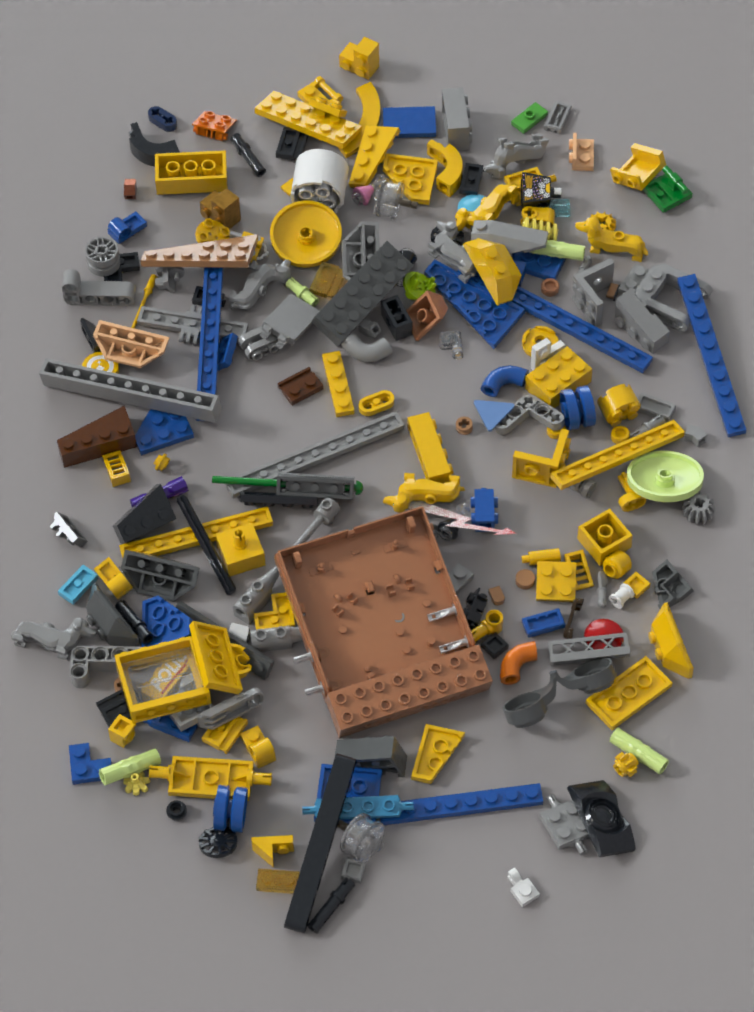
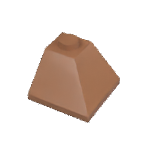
[406,290,448,341]

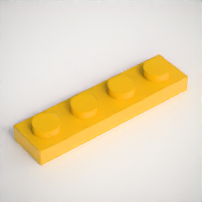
[322,351,355,417]

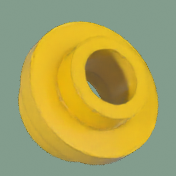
[154,453,170,472]

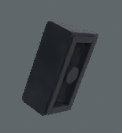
[80,318,101,353]

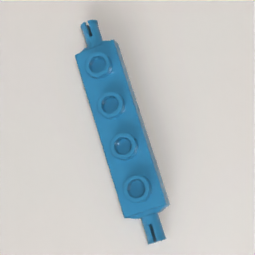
[302,795,414,820]

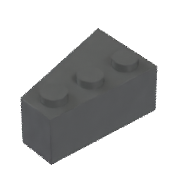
[334,735,407,777]

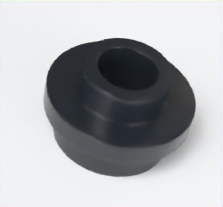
[166,800,187,820]

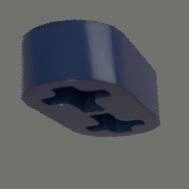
[148,106,177,132]

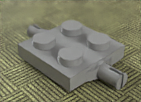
[539,794,589,855]

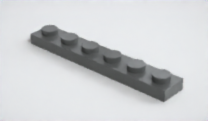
[176,601,275,680]

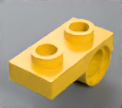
[94,557,133,600]

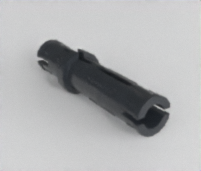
[230,133,266,177]
[115,600,154,644]
[307,877,355,934]

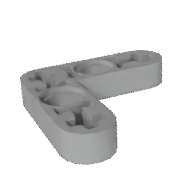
[495,394,565,435]

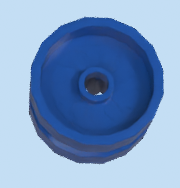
[560,385,596,431]
[213,785,248,833]

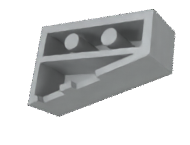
[614,287,670,354]

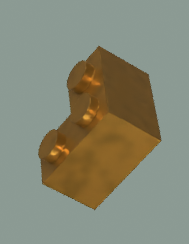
[200,188,241,230]

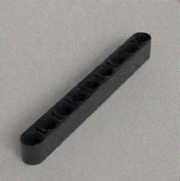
[284,753,357,934]

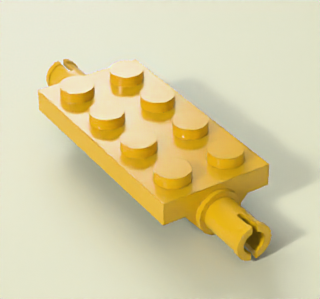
[149,756,272,801]

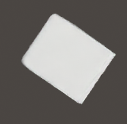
[229,623,250,643]

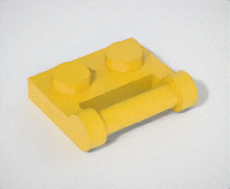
[297,76,343,104]

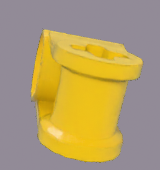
[520,206,555,227]

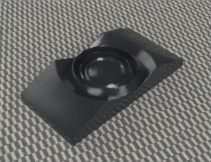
[567,780,636,858]

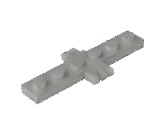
[137,305,249,344]

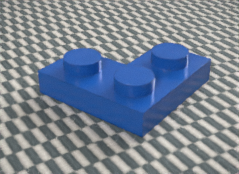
[69,743,112,785]

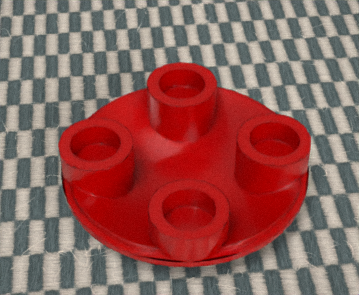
[584,619,624,650]

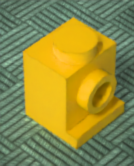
[108,714,136,748]

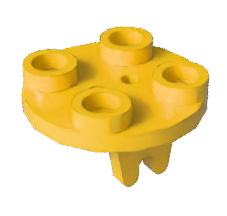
[195,218,230,243]

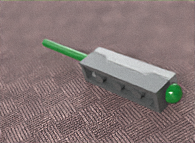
[212,472,363,499]

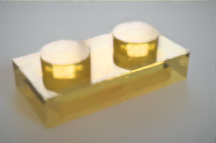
[256,868,300,894]

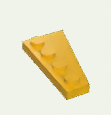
[349,126,401,188]

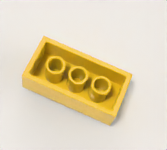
[155,150,228,195]

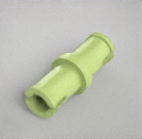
[285,277,320,307]

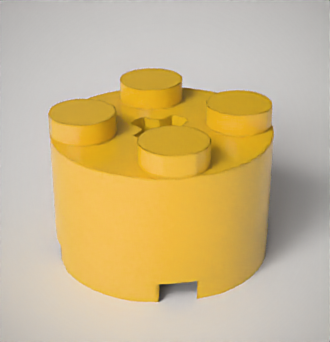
[597,384,641,427]

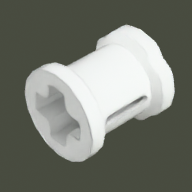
[609,583,635,609]

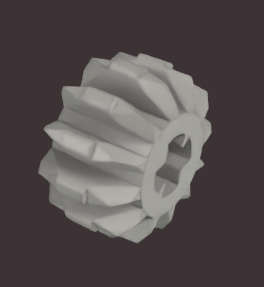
[682,492,715,525]

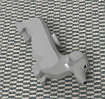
[483,134,549,179]
[428,220,477,284]
[228,260,291,310]
[11,618,97,661]

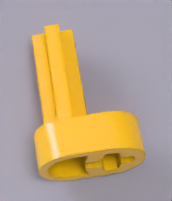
[617,472,647,512]

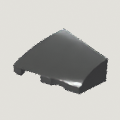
[652,560,694,609]

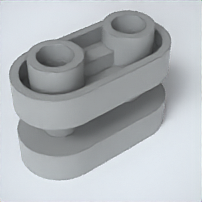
[238,326,279,361]

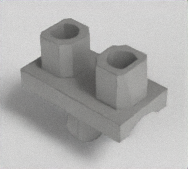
[155,267,185,293]

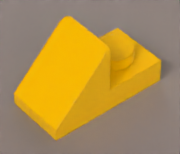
[251,835,294,867]

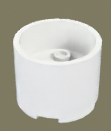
[290,149,349,214]

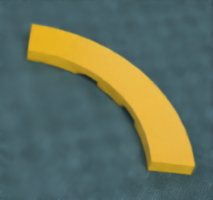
[338,82,380,158]

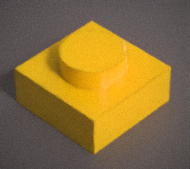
[623,572,650,599]

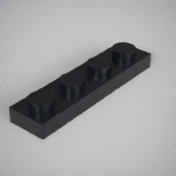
[240,491,317,508]

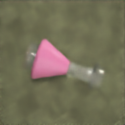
[351,174,388,206]

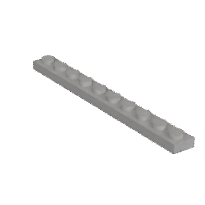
[225,411,405,499]

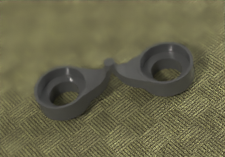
[503,658,617,728]

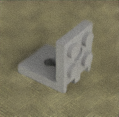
[572,258,614,327]

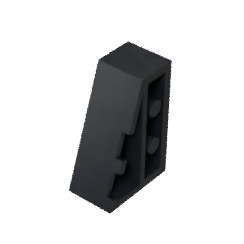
[113,484,177,543]

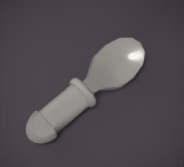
[573,256,592,284]
[597,570,608,608]

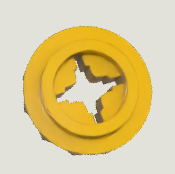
[590,211,616,231]

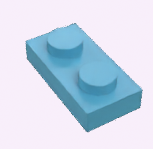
[58,565,98,605]

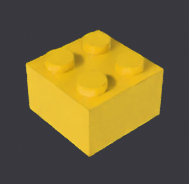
[577,508,633,566]

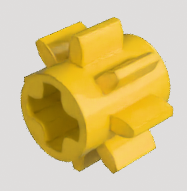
[613,752,639,777]

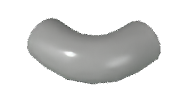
[341,333,393,362]

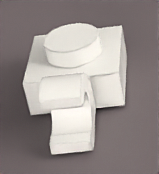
[507,868,540,907]

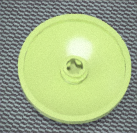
[627,451,704,502]

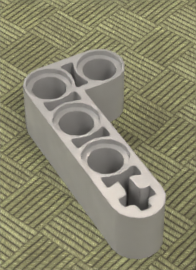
[62,269,136,306]
[70,646,150,688]

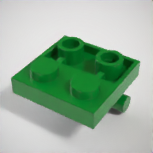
[643,166,693,213]

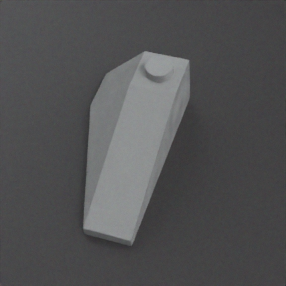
[471,220,549,256]

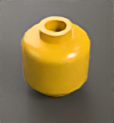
[603,550,632,579]

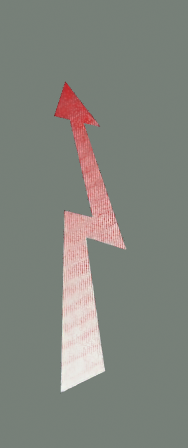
[408,501,517,535]

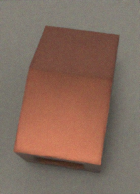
[124,179,137,199]

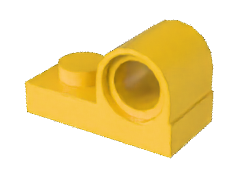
[240,725,276,769]

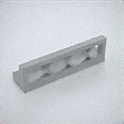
[548,632,630,666]

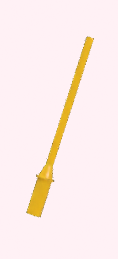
[131,274,158,329]

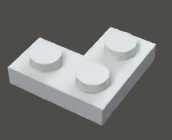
[531,338,565,371]

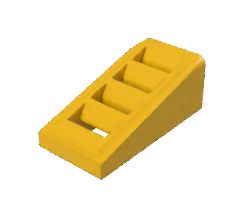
[102,450,131,487]
[564,549,594,591]

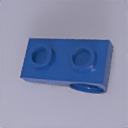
[107,211,147,244]

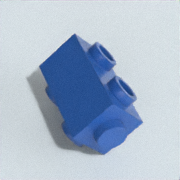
[471,488,498,532]

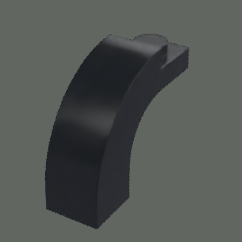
[129,122,180,167]

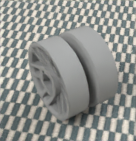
[85,236,120,276]

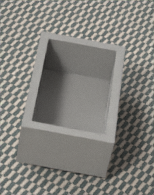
[442,87,472,151]

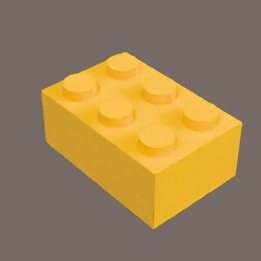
[525,346,592,408]

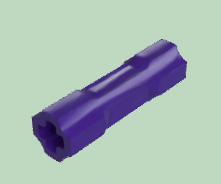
[130,476,189,507]

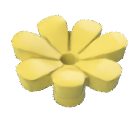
[123,771,150,796]

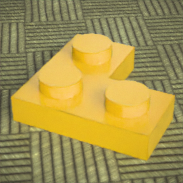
[254,592,295,630]

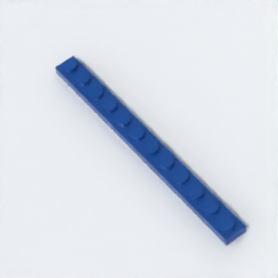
[457,270,653,374]

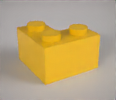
[339,37,379,80]

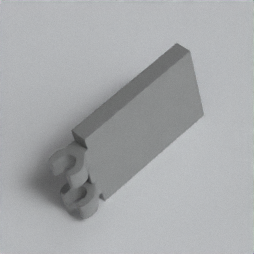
[260,294,320,349]

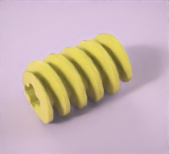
[522,217,559,241]

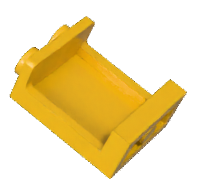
[610,143,666,191]

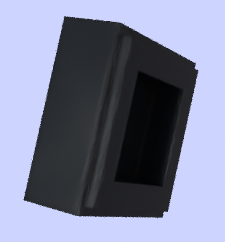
[481,632,509,659]

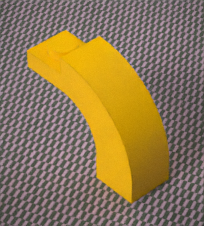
[427,139,463,197]

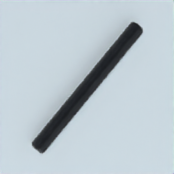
[177,495,236,595]

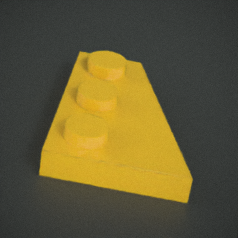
[411,724,465,784]

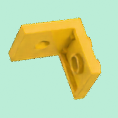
[512,429,571,488]

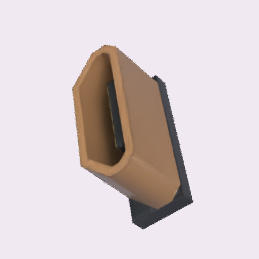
[606,283,621,301]

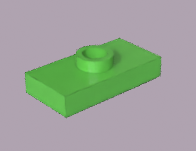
[511,102,548,134]

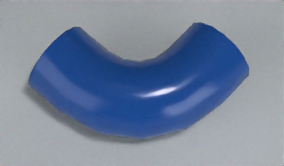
[480,365,529,397]

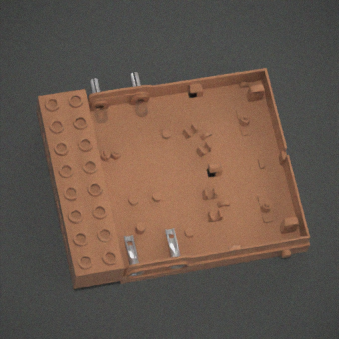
[274,506,493,738]

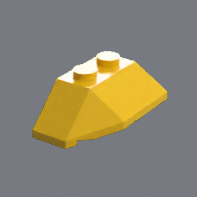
[463,238,522,306]
[648,602,694,679]

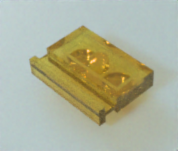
[309,261,344,298]

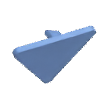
[474,400,515,432]

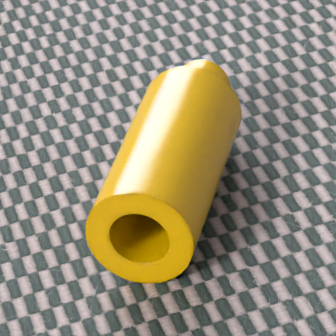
[521,548,561,566]

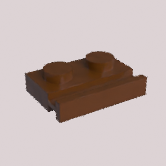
[278,367,324,406]

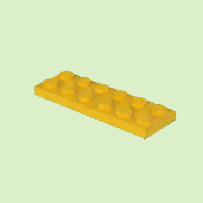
[255,91,362,149]

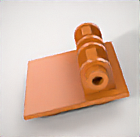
[192,111,237,141]

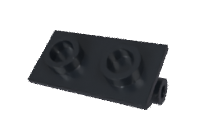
[463,588,488,630]

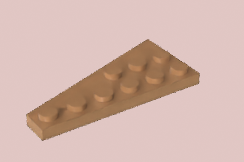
[141,234,258,268]

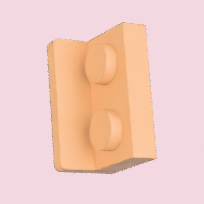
[569,133,594,171]

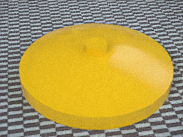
[270,200,342,268]

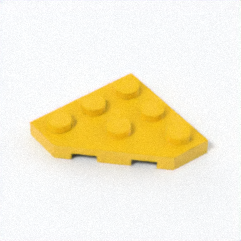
[383,153,438,205]

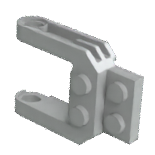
[618,263,713,332]
[169,674,265,731]

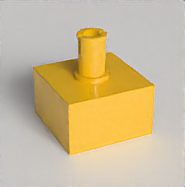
[215,523,266,577]

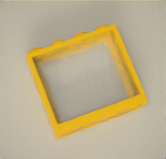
[114,636,211,724]

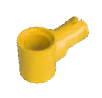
[471,610,503,643]

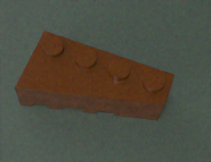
[57,405,137,468]

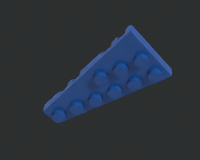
[424,259,525,349]

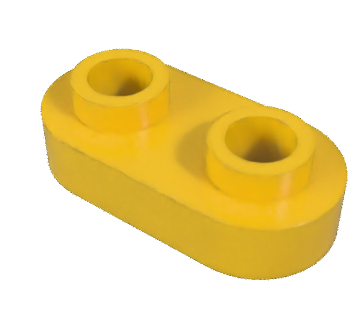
[359,390,394,416]

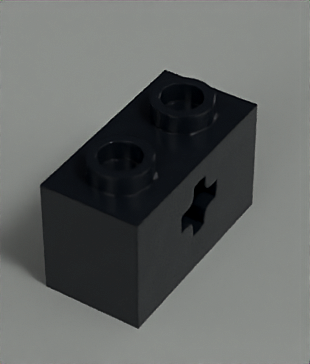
[381,295,413,341]

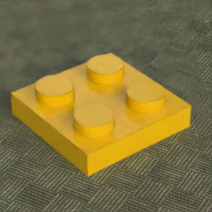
[536,561,576,602]

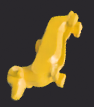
[455,184,520,231]
[575,217,648,262]
[383,473,465,513]

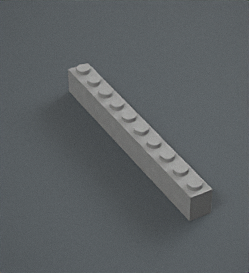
[39,358,222,423]

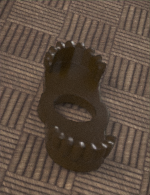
[563,598,584,639]

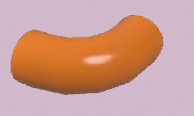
[500,641,537,685]

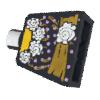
[521,172,561,211]

